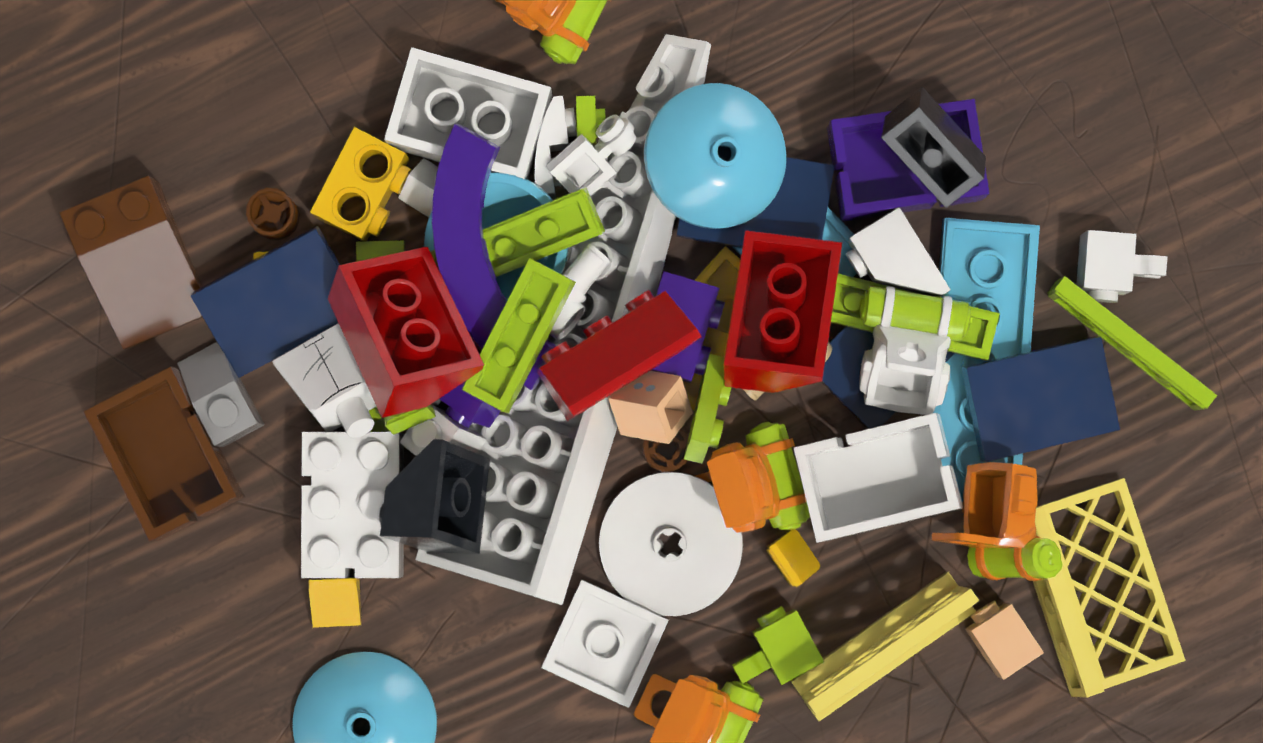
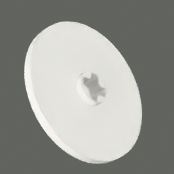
[599,472,743,616]

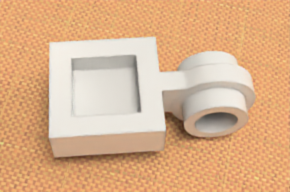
[546,115,636,196]

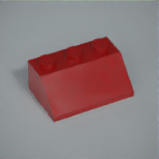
[724,230,842,393]
[328,246,484,418]
[537,290,702,422]

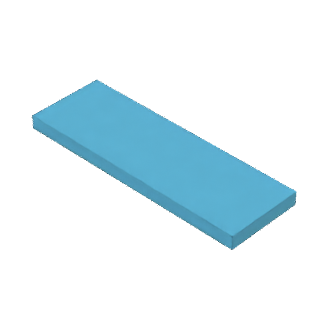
[933,218,1040,502]

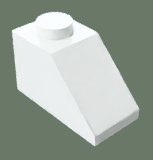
[846,207,951,297]

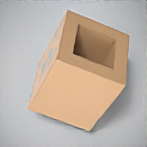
[608,371,693,444]
[965,601,1044,680]

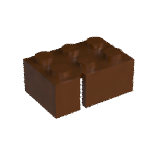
[83,367,245,542]

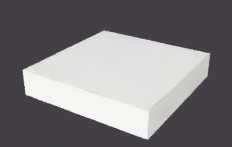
[541,580,669,708]

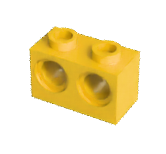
[310,127,412,242]

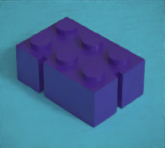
[827,99,990,222]

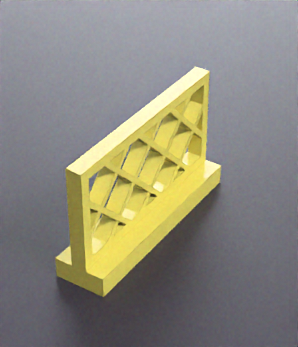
[1033,478,1186,698]
[791,572,979,721]

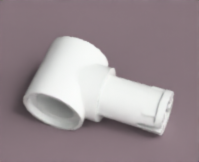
[550,244,611,341]

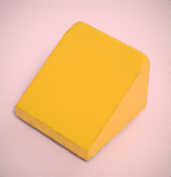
[766,529,820,587]
[308,577,361,628]

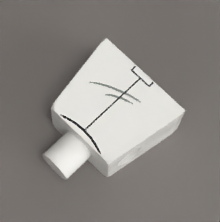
[272,323,376,438]

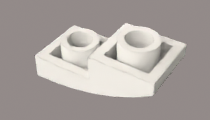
[535,96,577,199]

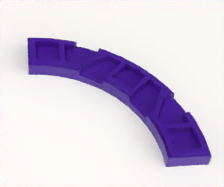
[432,124,556,390]

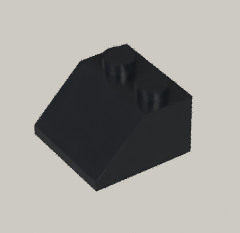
[379,439,490,554]

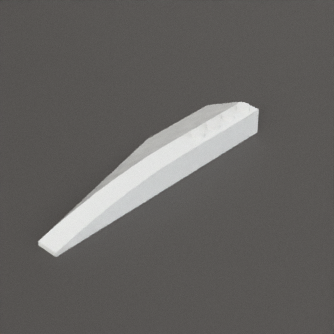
[415,34,711,605]

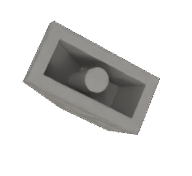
[177,342,265,447]

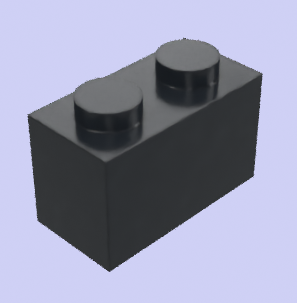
[881,87,986,208]

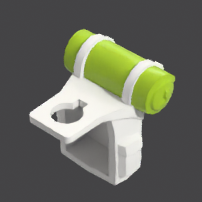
[859,286,972,415]

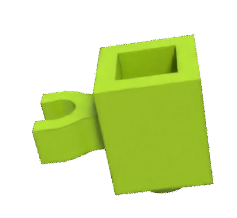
[732,606,824,685]

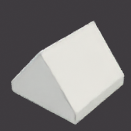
[398,158,438,217]

